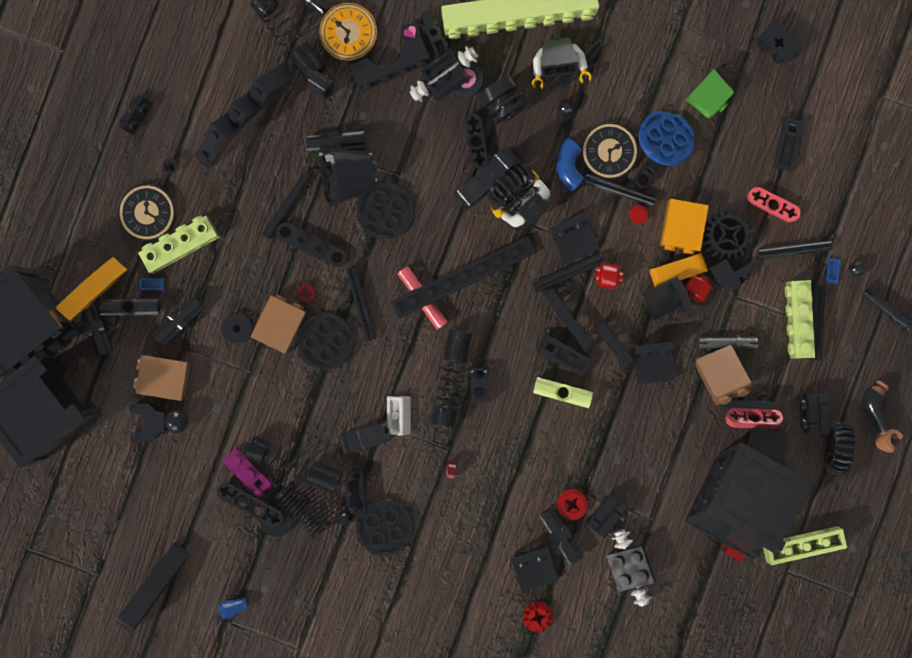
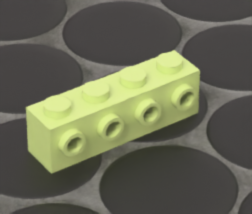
[138,215,220,274]
[785,280,815,359]

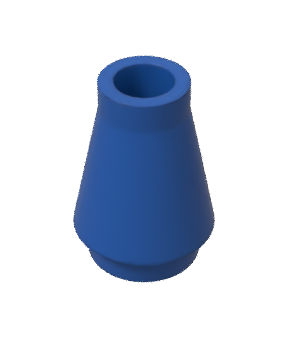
[218,598,248,620]

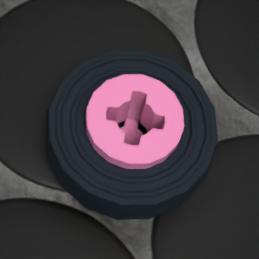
[454,63,485,97]

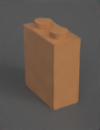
[251,294,307,354]
[696,345,752,406]
[134,355,191,401]

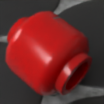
[595,263,623,289]
[685,274,712,304]

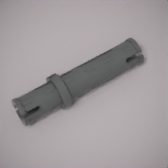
[698,335,758,350]

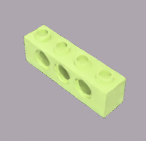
[763,526,847,565]

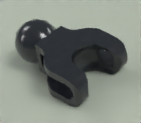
[129,403,188,442]

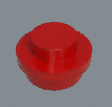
[629,205,649,224]

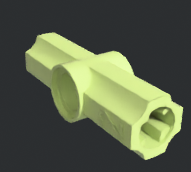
[533,377,593,408]

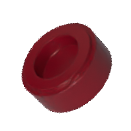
[297,284,317,303]
[446,461,456,481]

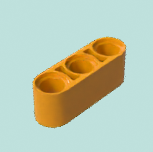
[649,253,708,287]

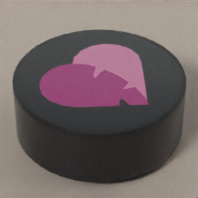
[401,23,420,42]

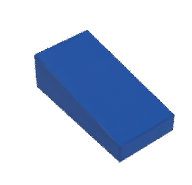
[824,258,841,284]
[139,278,164,290]

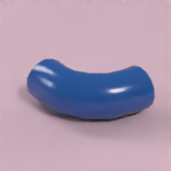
[556,138,584,192]

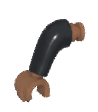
[862,381,903,452]

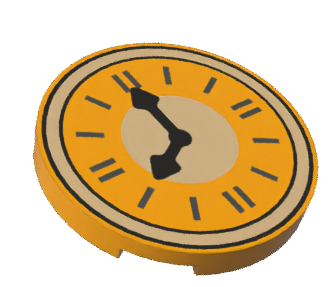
[320,3,377,61]

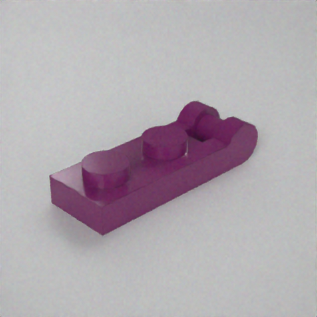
[222,447,274,499]

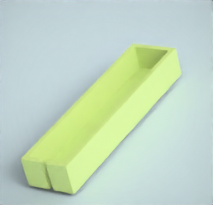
[441,0,599,39]

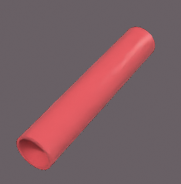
[397,266,448,330]

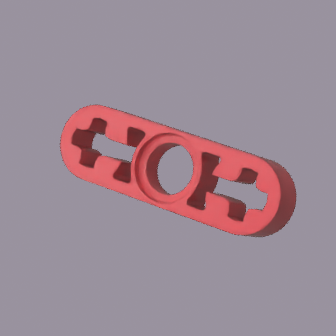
[747,187,800,222]
[725,408,783,429]

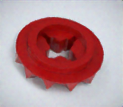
[557,489,588,520]
[523,602,553,633]

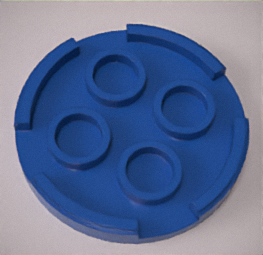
[639,111,694,166]

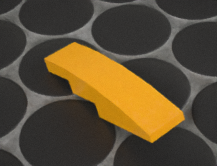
[56,257,127,322]

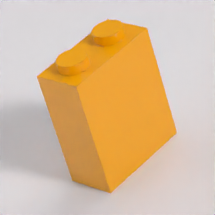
[660,199,709,255]

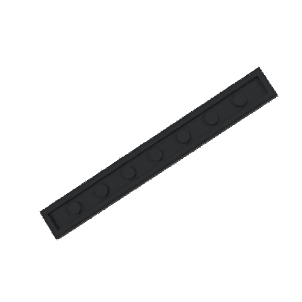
[391,236,536,319]

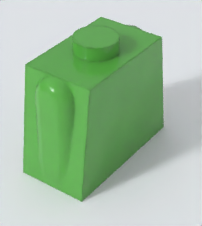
[685,69,734,118]

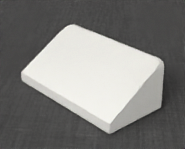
[387,396,411,435]

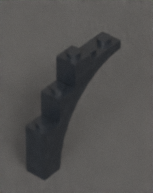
[194,63,295,169]

